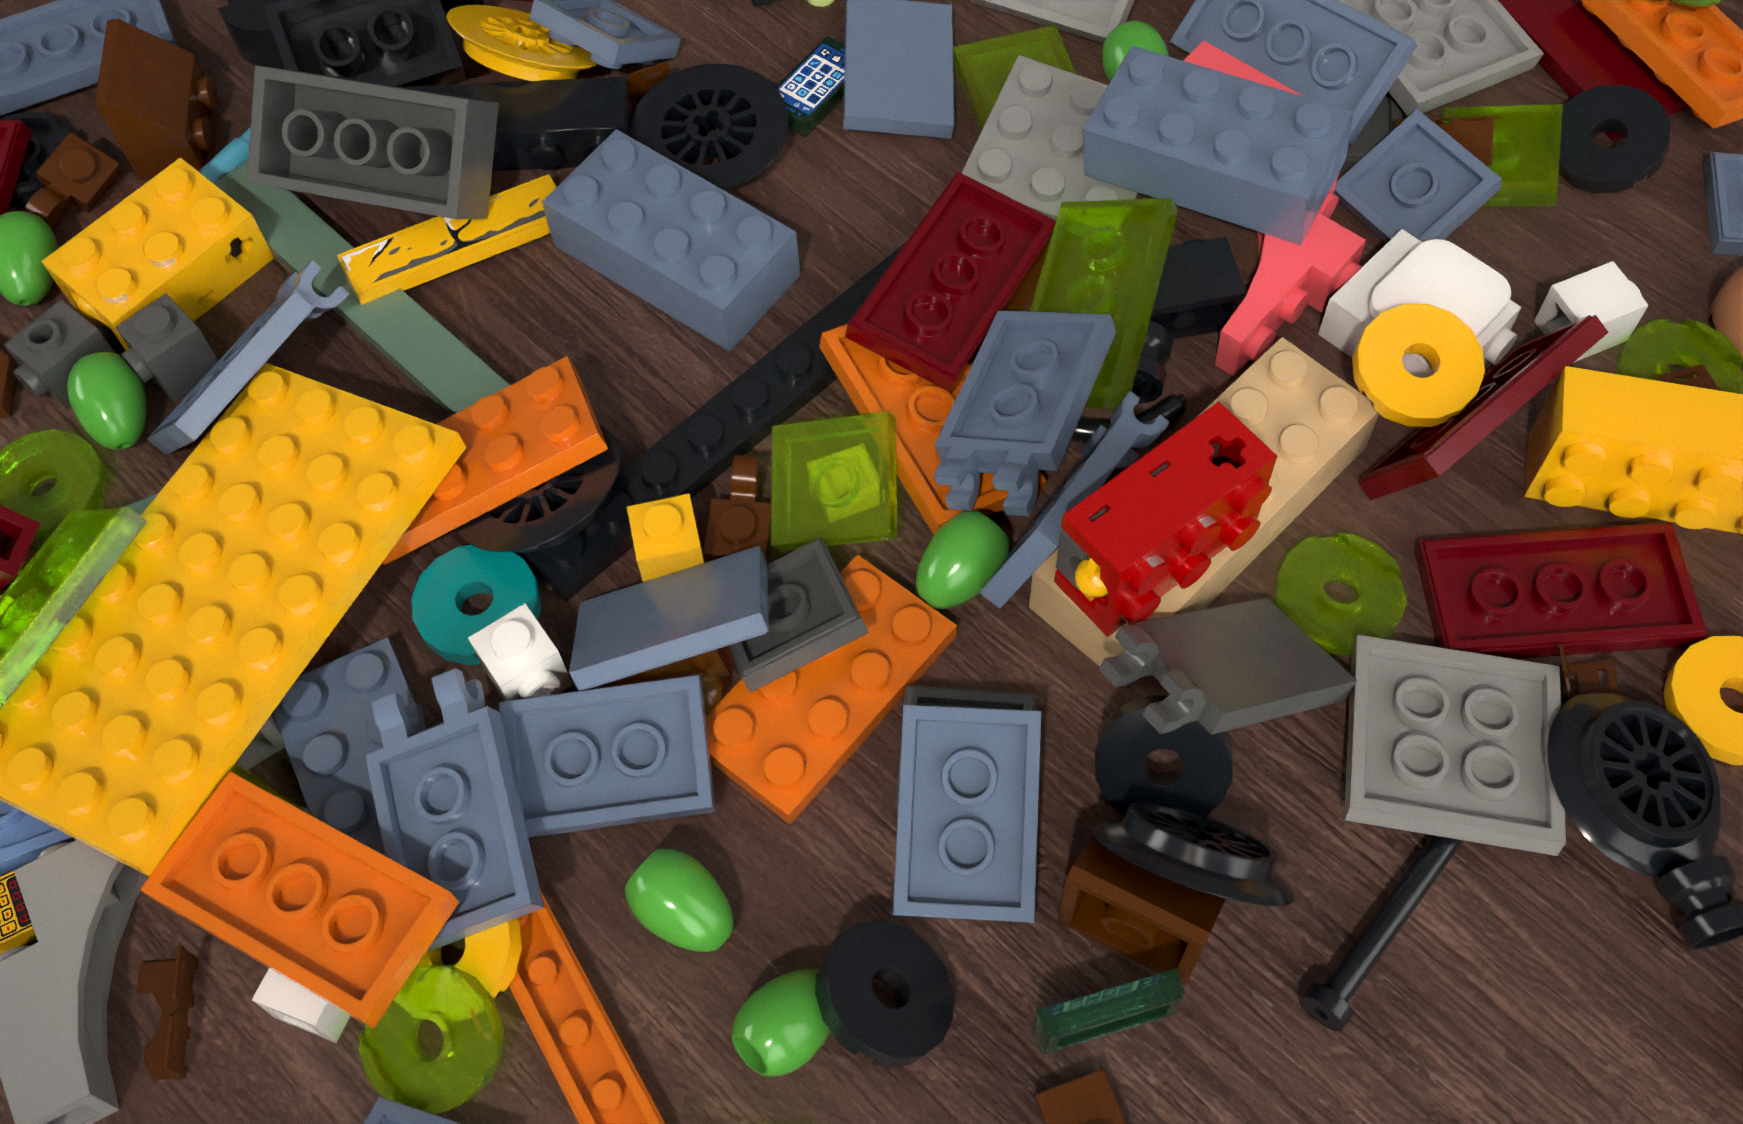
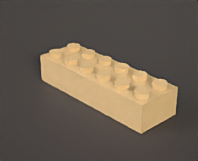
[1029,337,1379,688]

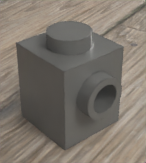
[115,294,218,403]
[4,300,114,409]

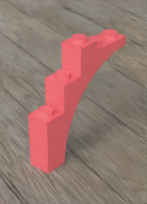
[1183,41,1366,377]

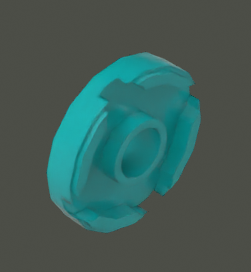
[411,545,542,666]

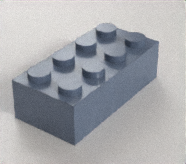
[1082,46,1353,245]
[542,129,801,352]

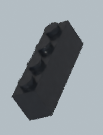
[407,77,634,172]

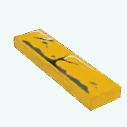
[337,174,556,305]

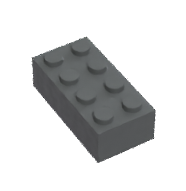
[247,65,499,219]

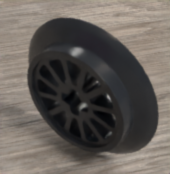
[629,63,789,190]
[456,424,621,553]
[1547,689,1721,877]
[1092,802,1295,906]

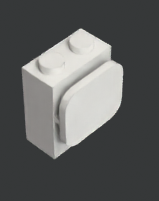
[1318,229,1521,378]

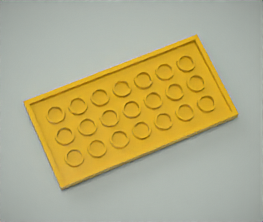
[0,363,467,877]

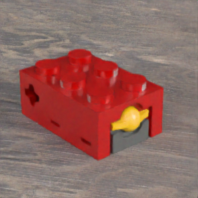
[1054,401,1277,637]

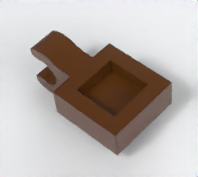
[25,132,122,231]
[703,455,775,564]

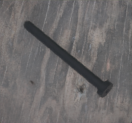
[1299,835,1464,1031]

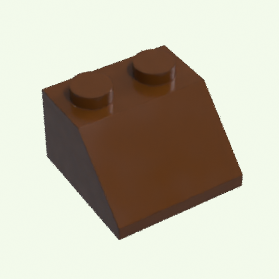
[95,19,218,180]
[1057,835,1226,986]

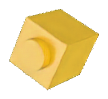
[627,494,705,582]

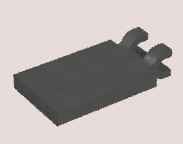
[1099,598,1357,735]

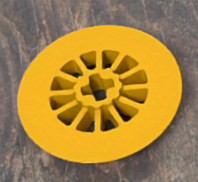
[446,5,597,81]

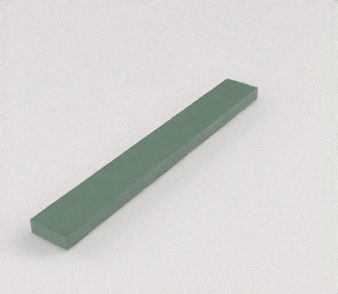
[214,159,510,416]

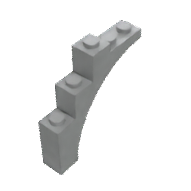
[0,714,285,1124]

